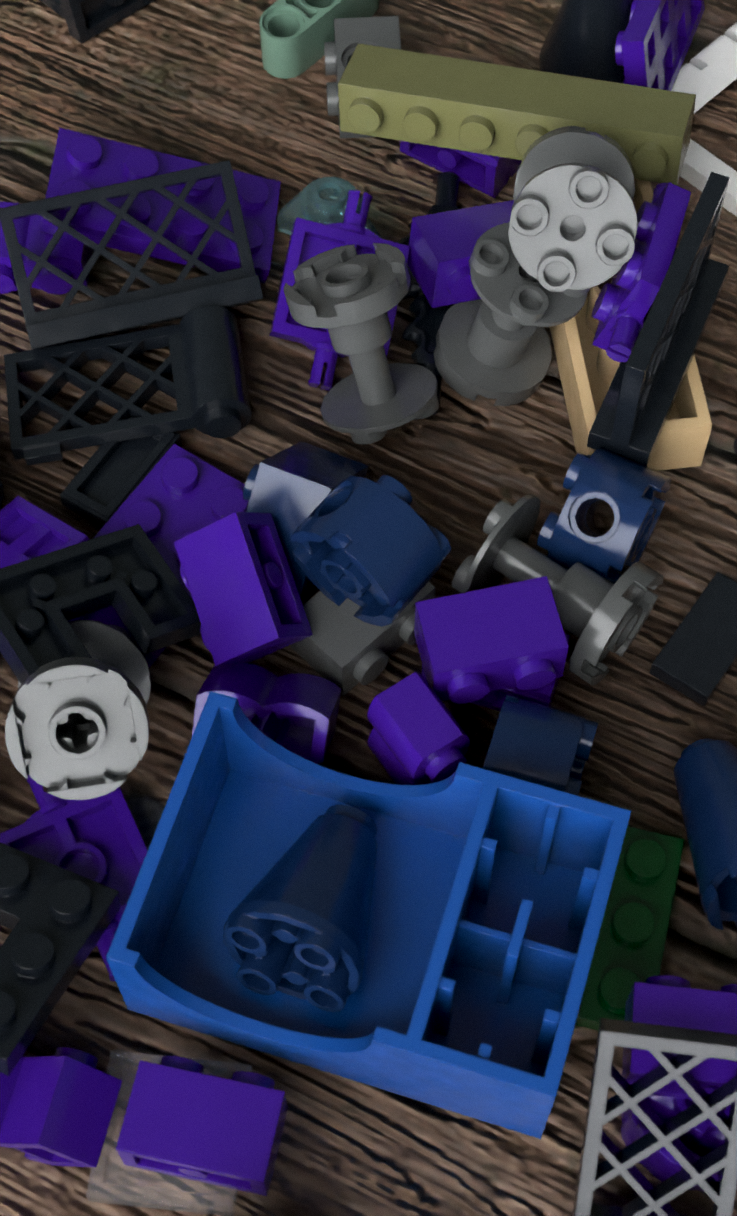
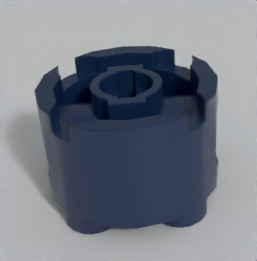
[537,447,671,584]
[290,475,451,627]
[483,694,598,796]

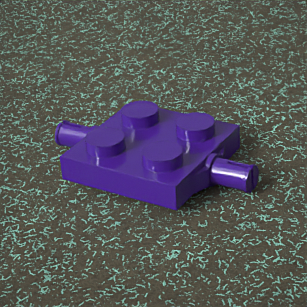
[592,182,691,362]
[269,190,410,390]
[0,775,148,981]

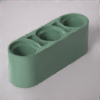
[259,0,379,79]

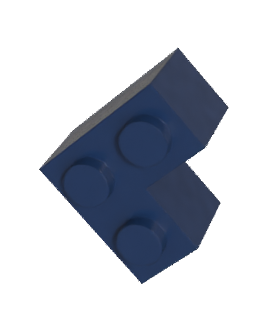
[243,441,369,603]

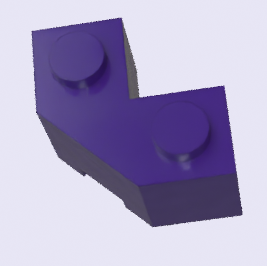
[0,1047,123,1168]

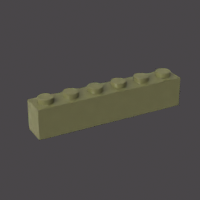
[338,43,696,185]

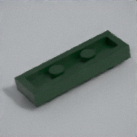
[576,826,684,1030]

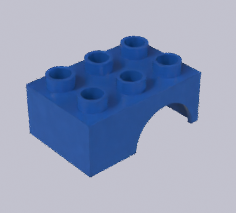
[106,691,631,1139]

